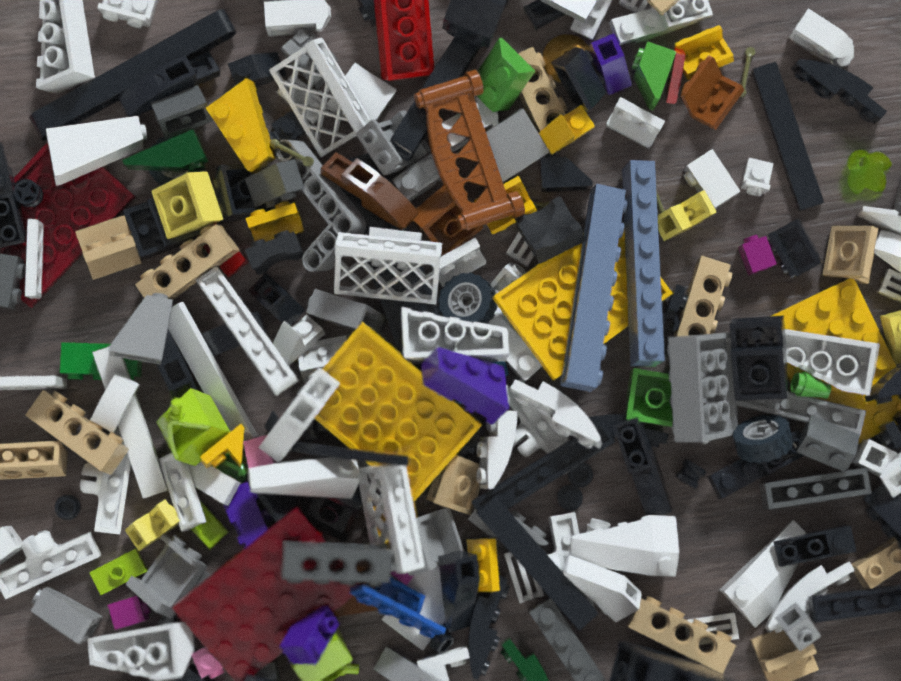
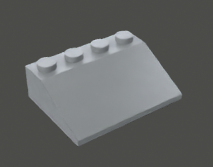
[667,332,738,442]

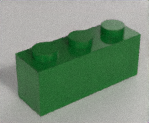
[60,342,142,381]

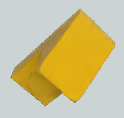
[539,105,595,155]
[200,424,244,469]

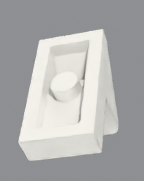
[273,315,325,366]
[417,645,469,681]

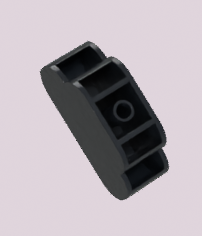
[609,641,735,681]

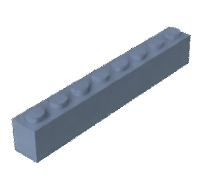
[622,160,665,367]
[560,184,628,392]

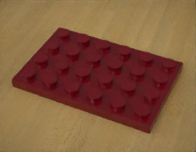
[0,142,136,308]
[172,507,361,681]

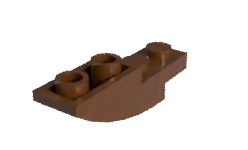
[321,152,418,231]

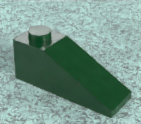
[122,129,209,172]

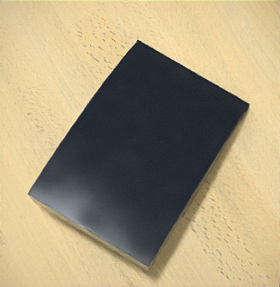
[123,198,202,261]
[729,316,788,401]

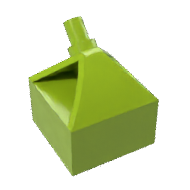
[156,388,230,466]
[291,628,359,681]

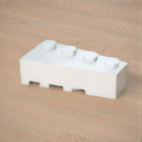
[36,0,95,94]
[401,307,509,365]

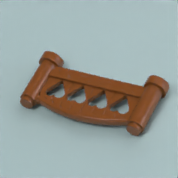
[414,70,525,231]

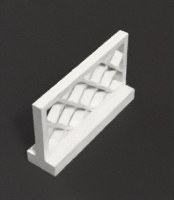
[269,38,370,157]
[334,233,442,304]
[358,465,425,573]

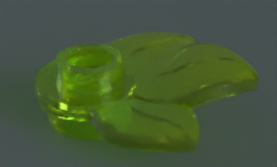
[847,150,892,195]

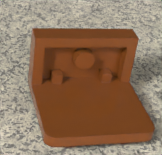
[681,56,744,130]

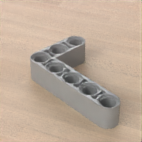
[275,139,366,272]

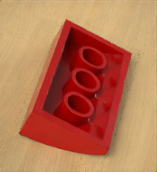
[374,0,434,81]

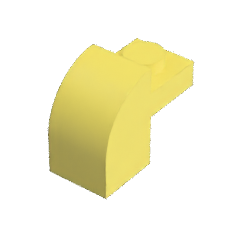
[658,190,717,241]
[125,500,180,551]

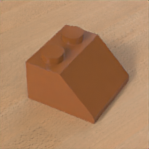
[413,185,483,256]

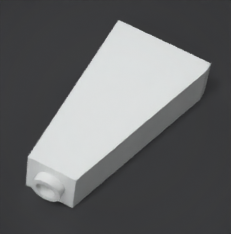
[46,116,147,185]

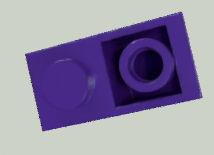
[588,33,632,96]
[279,606,340,665]

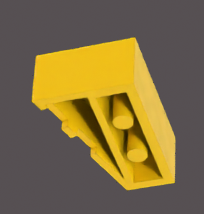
[206,78,276,173]

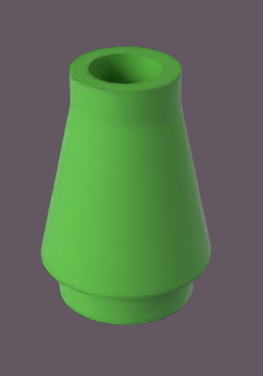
[790,372,831,399]

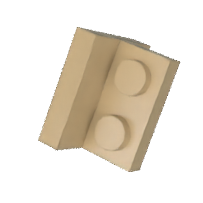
[75,215,141,280]
[822,226,878,284]
[426,455,480,515]
[750,630,819,681]

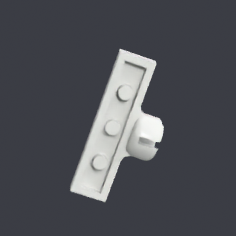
[508,379,569,476]
[80,430,131,534]
[547,512,594,619]
[0,530,101,599]

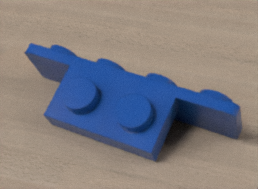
[350,577,446,638]

